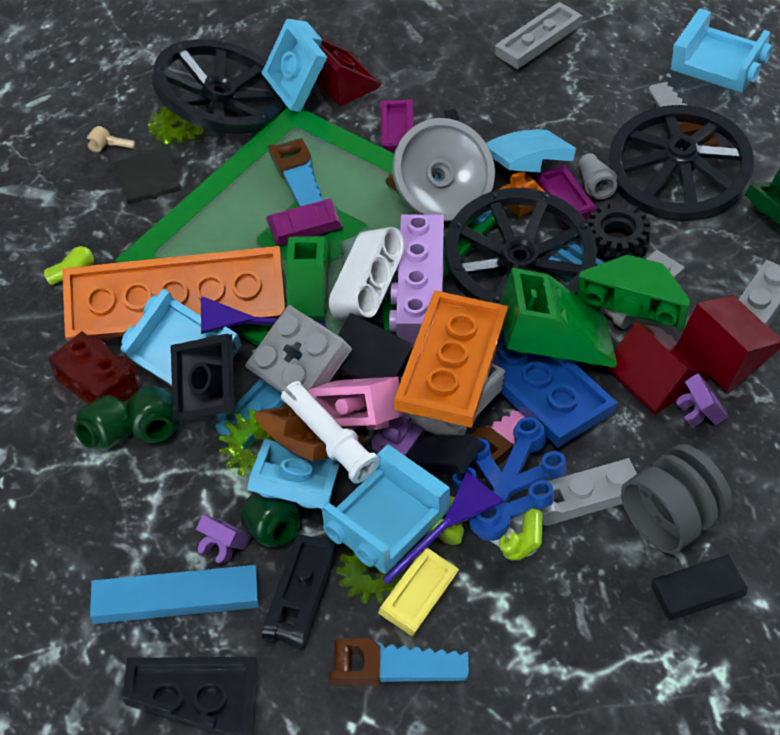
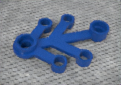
[452,417,567,541]

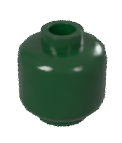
[126,386,179,443]
[74,395,132,452]
[241,492,301,547]

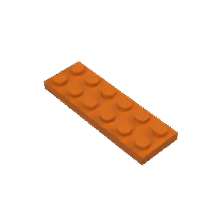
[62,246,286,342]

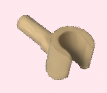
[87,126,136,152]

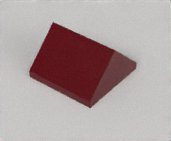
[316,38,381,106]
[678,295,780,395]
[604,322,711,415]

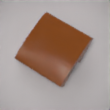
[255,405,364,461]

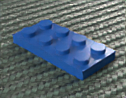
[493,330,618,448]

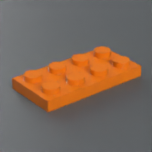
[394,290,508,428]

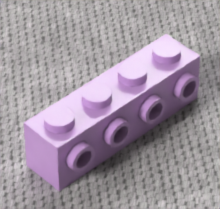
[389,215,444,345]

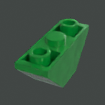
[286,236,329,321]
[577,255,690,330]

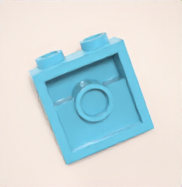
[262,19,327,112]
[247,439,340,509]

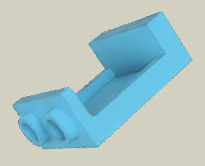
[671,8,773,93]
[120,289,242,388]
[322,444,450,574]

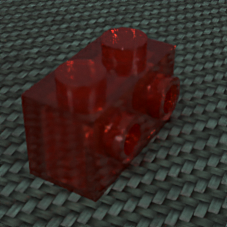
[49,331,139,404]

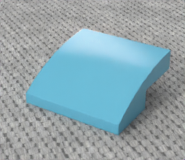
[486,129,576,172]

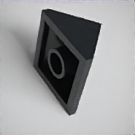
[336,313,414,384]
[171,333,235,422]

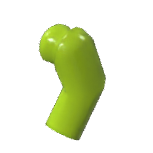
[44,246,94,285]
[499,509,543,561]

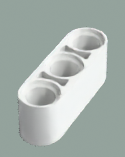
[329,227,404,321]

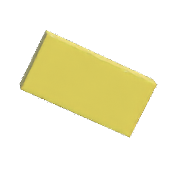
[378,548,459,637]

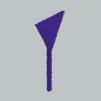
[201,296,326,334]
[383,471,505,584]

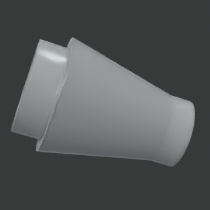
[578,153,617,199]

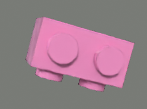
[308,377,404,430]

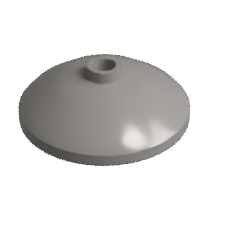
[392,118,495,222]

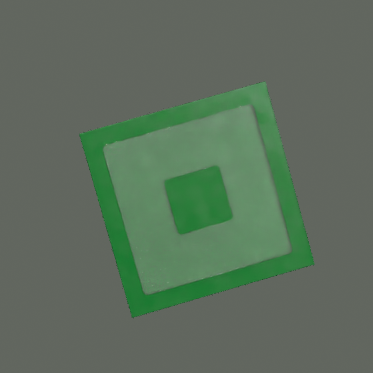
[115,107,506,383]

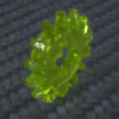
[148,106,203,144]
[219,410,276,476]
[336,548,409,604]

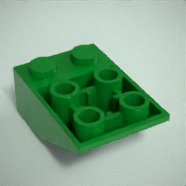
[499,268,617,368]

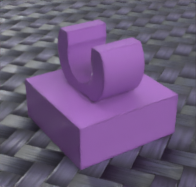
[676,373,728,426]
[371,414,425,456]
[196,515,252,565]

